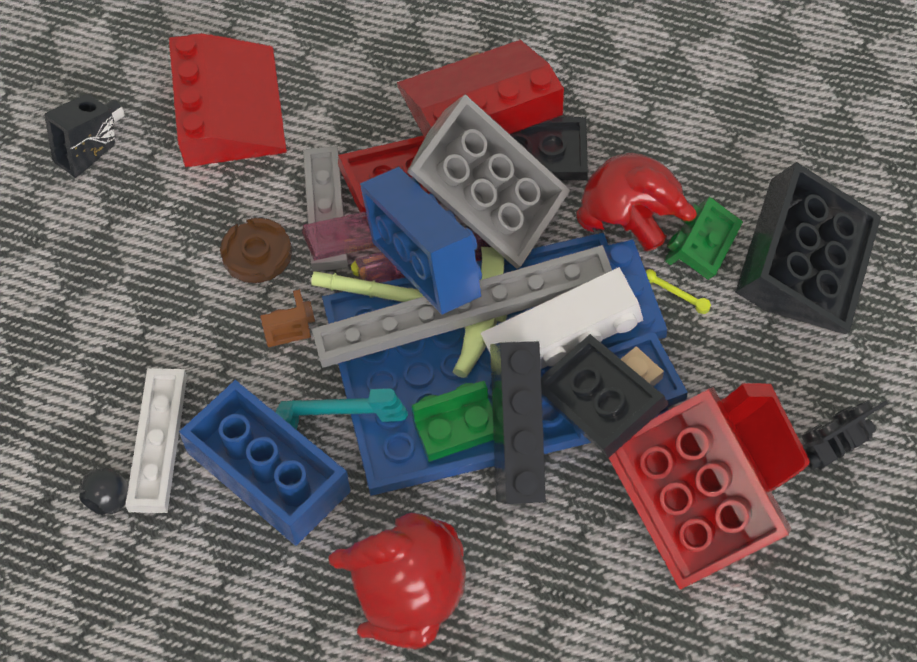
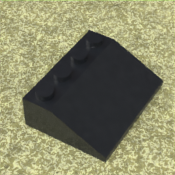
[735,162,881,334]

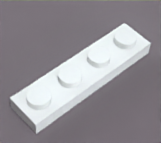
[125,368,187,513]

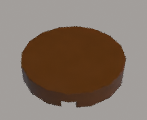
[220,218,292,283]

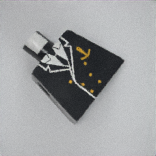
[44,94,124,178]

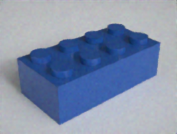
[360,167,482,315]
[179,380,351,546]

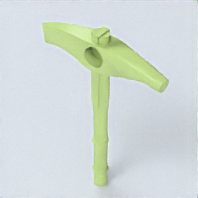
[311,247,507,378]

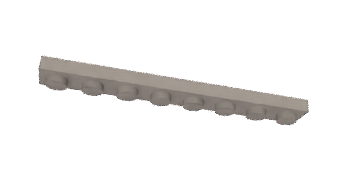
[312,245,612,368]

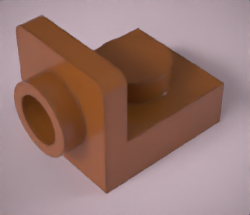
[260,289,315,347]

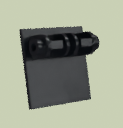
[801,400,888,470]

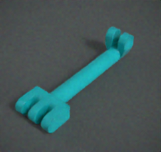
[275,389,408,429]

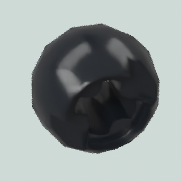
[78,467,128,516]

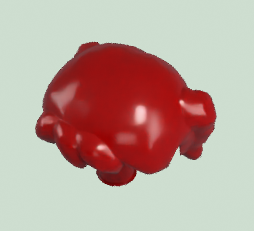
[576,153,697,252]
[328,513,466,650]

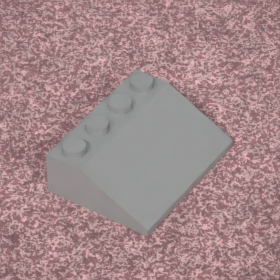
[407,94,570,269]

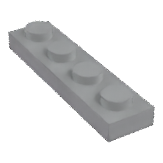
[303,146,348,272]

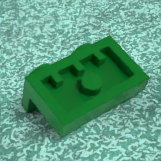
[664,197,743,280]
[411,381,494,462]

